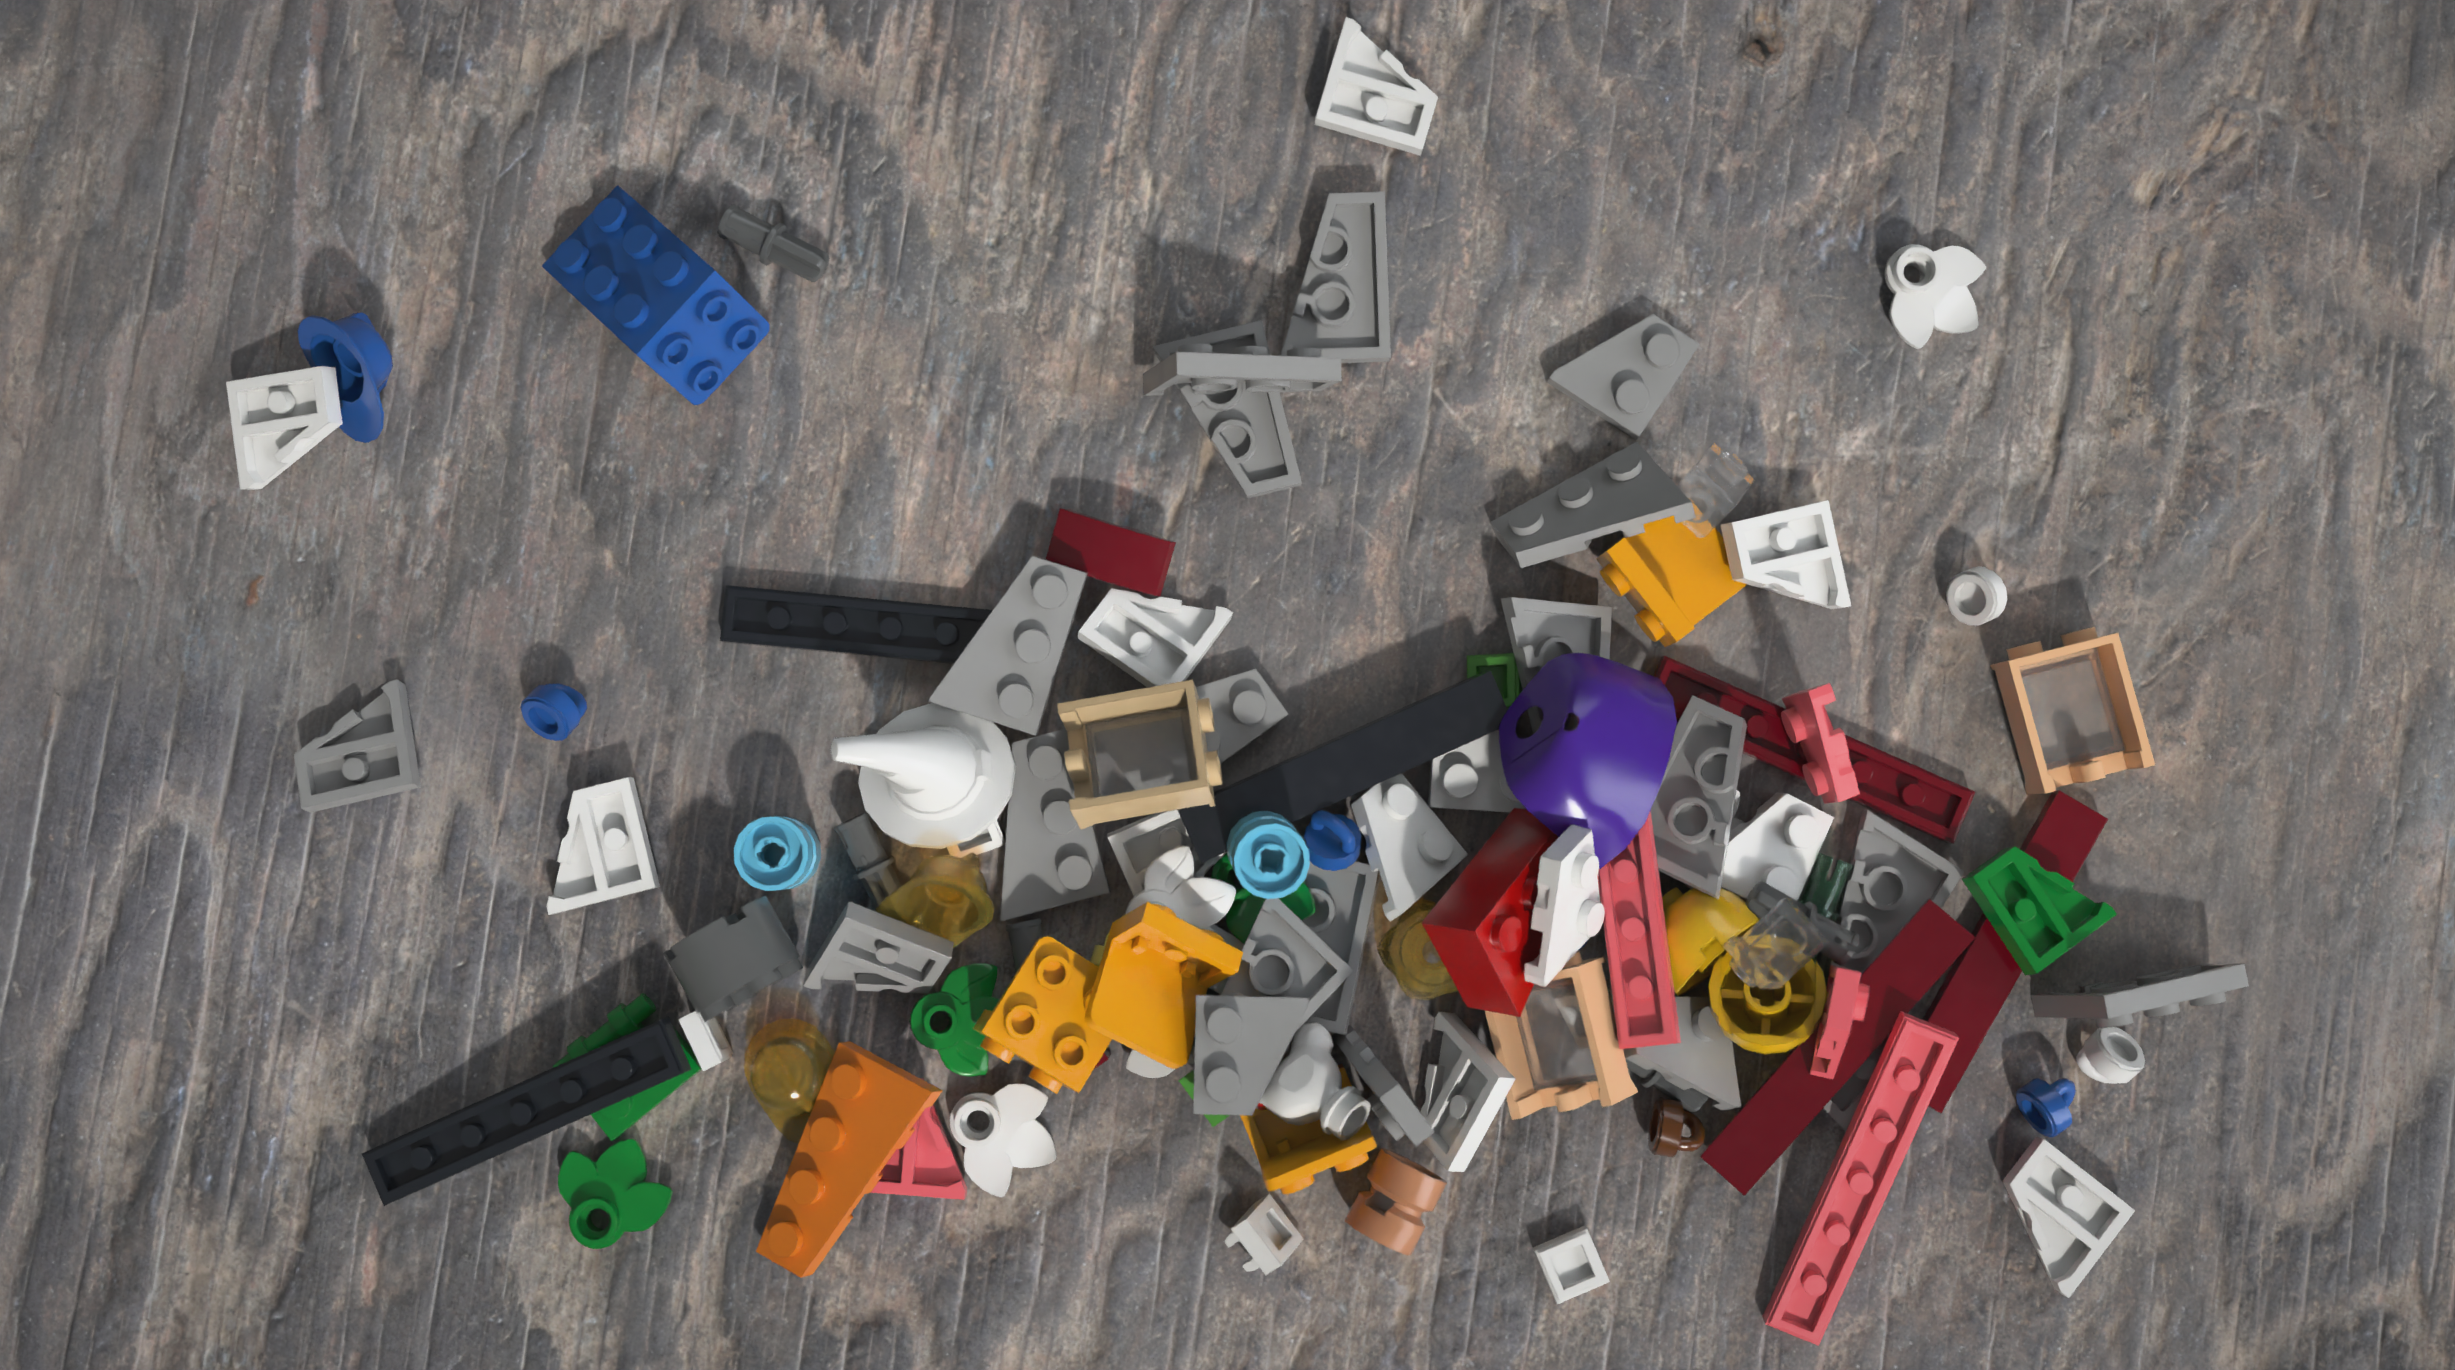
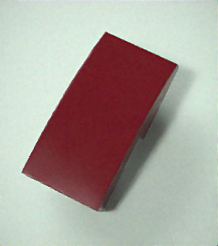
[1046,508,1176,596]

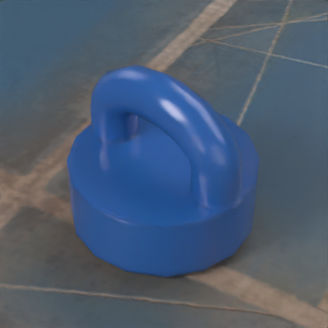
[520,683,587,741]
[1304,810,1361,871]
[2016,1078,2076,1137]

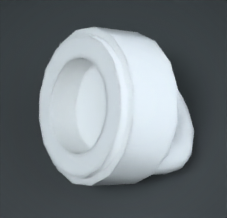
[1946,566,2007,625]
[2076,1027,2145,1084]

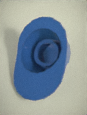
[298,313,393,443]

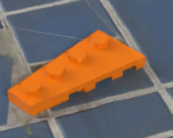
[756,1041,943,1278]

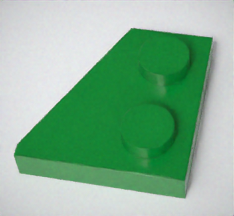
[1962,846,2117,976]

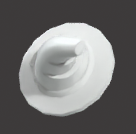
[831,703,1016,849]

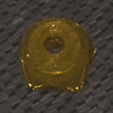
[1377,899,1458,1000]

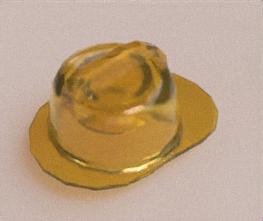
[876,853,995,948]
[744,1019,835,1144]

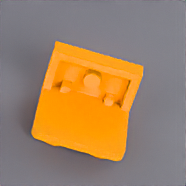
[1596,494,1747,647]
[1085,902,1243,1069]
[973,936,1112,1094]
[1240,1064,1377,1195]

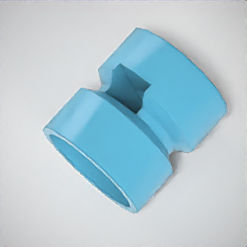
[1226,811,1310,899]
[734,816,821,891]

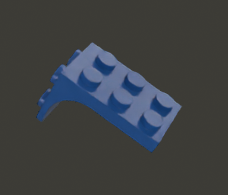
[542,185,770,405]

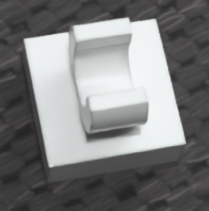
[1225,1193,1304,1275]

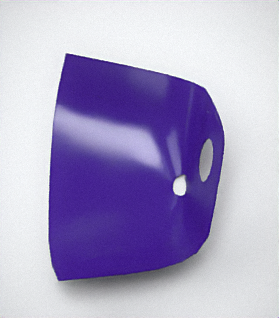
[1499,653,1677,869]

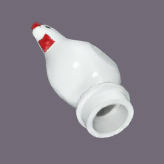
[1256,1022,1370,1141]

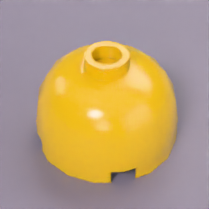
[1662,887,1761,996]
[1708,934,1827,1054]

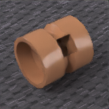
[1345,1148,1447,1256]

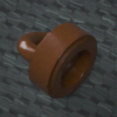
[1648,1097,1705,1158]

